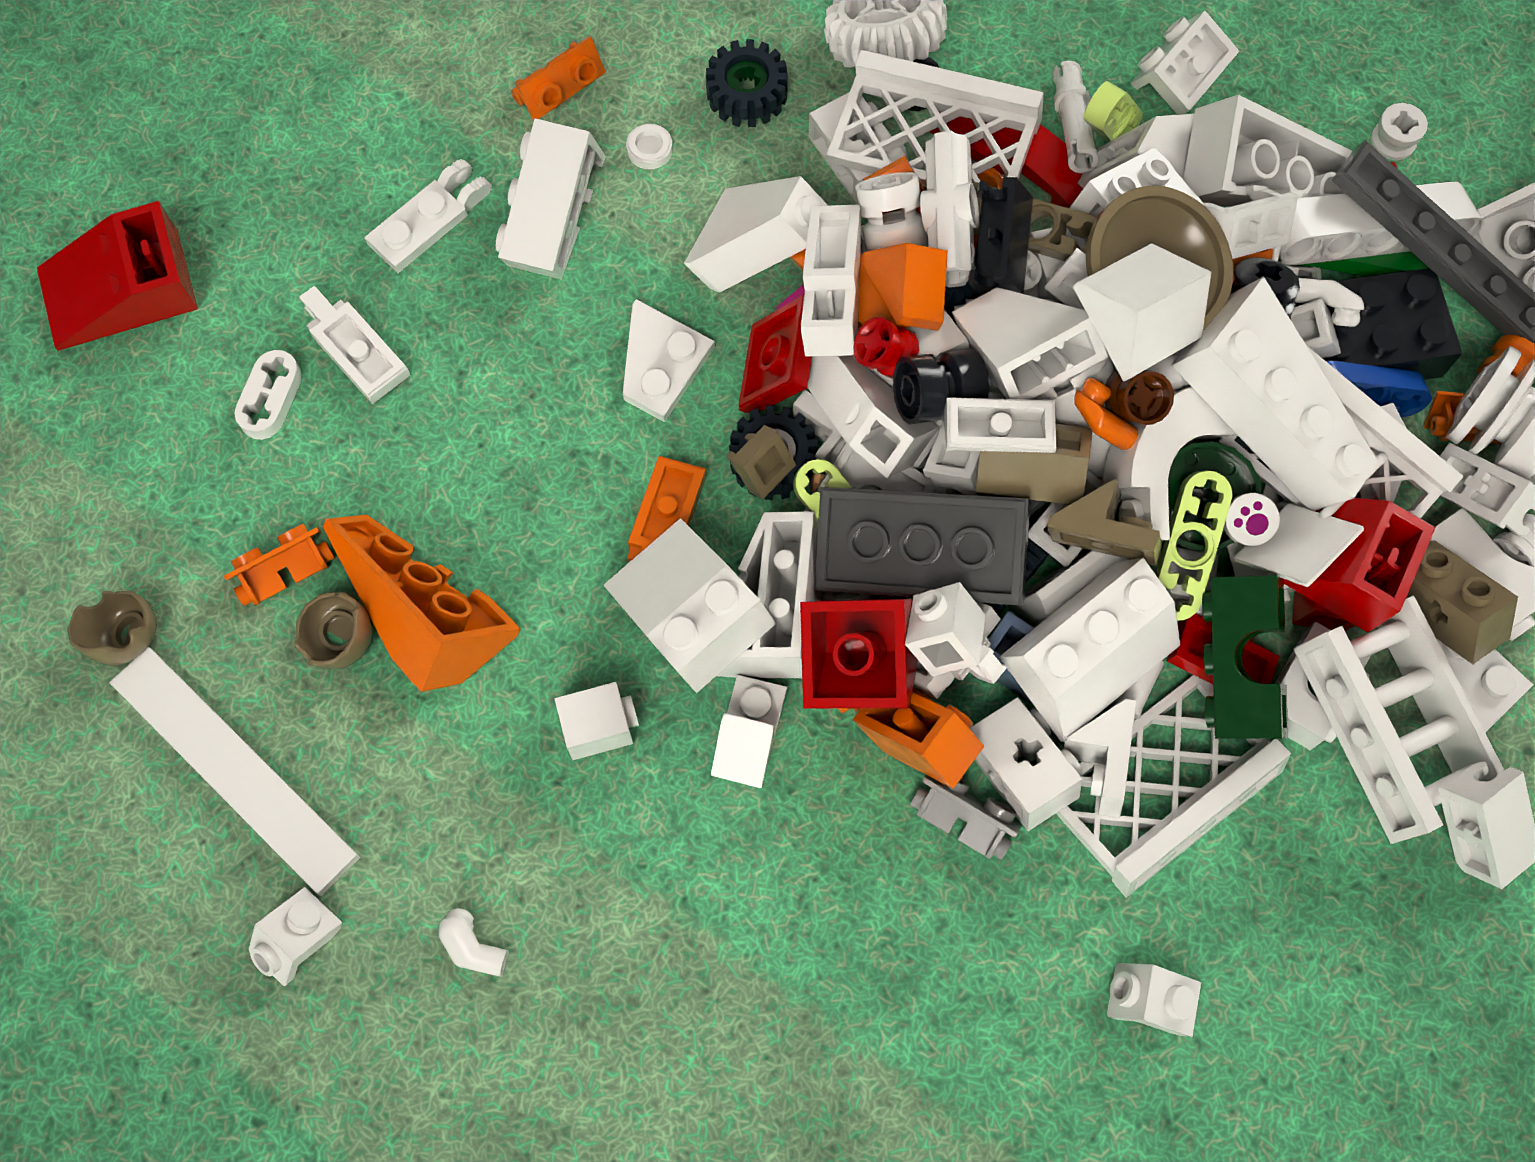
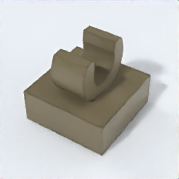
[727,425,796,499]

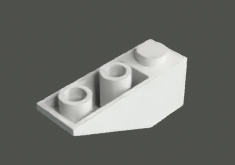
[807,355,939,478]

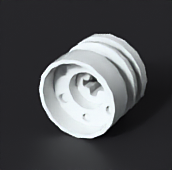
[1446,346,1535,480]

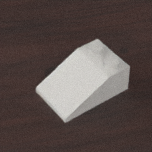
[604,518,776,693]

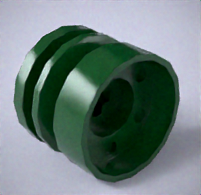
[1163,442,1261,551]

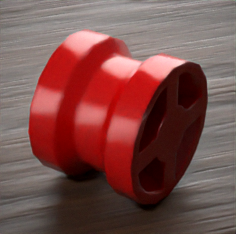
[853,317,919,378]

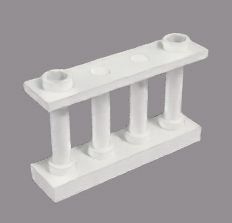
[1293,596,1504,844]

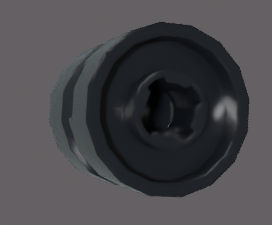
[893,349,989,424]

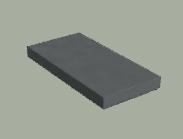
[815,487,1031,605]

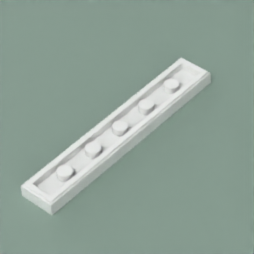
[109,647,361,896]

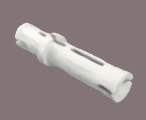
[1052,61,1099,173]

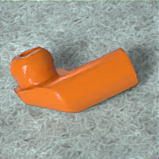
[1074,377,1138,450]

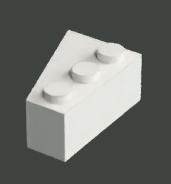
[496,118,606,280]
[717,512,822,678]

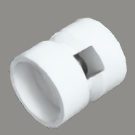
[855,172,928,252]

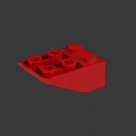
[37,201,198,351]

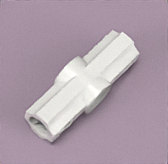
[920,131,979,288]

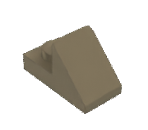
[1047,479,1162,566]

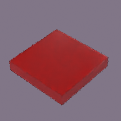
[738,294,812,413]

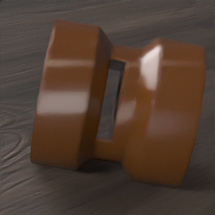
[1104,370,1174,425]

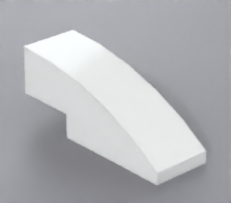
[801,205,861,356]

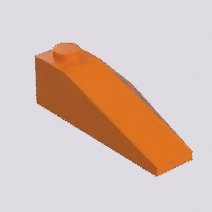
[323,514,521,692]

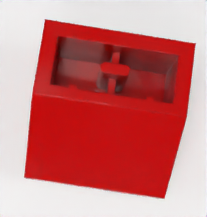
[1282,498,1436,633]

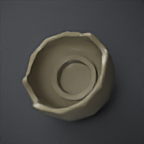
[67,590,157,666]
[294,592,373,669]

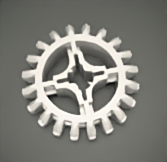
[824,0,947,68]

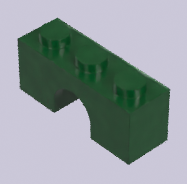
[1202,575,1288,739]

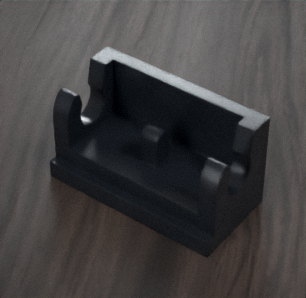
[968,177,1033,295]

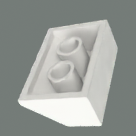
[999,558,1180,742]

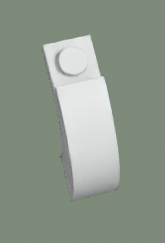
[1103,387,1237,541]

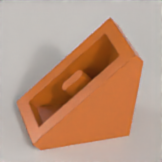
[860,243,948,331]

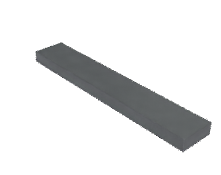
[1332,140,1535,344]

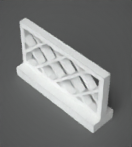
[826,50,1044,187]
[1216,345,1464,518]
[1056,675,1291,898]

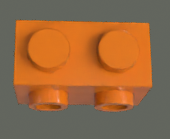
[852,688,984,789]

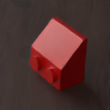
[800,598,918,709]

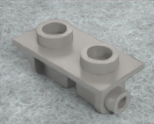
[910,775,1022,861]

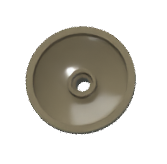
[1086,186,1233,331]

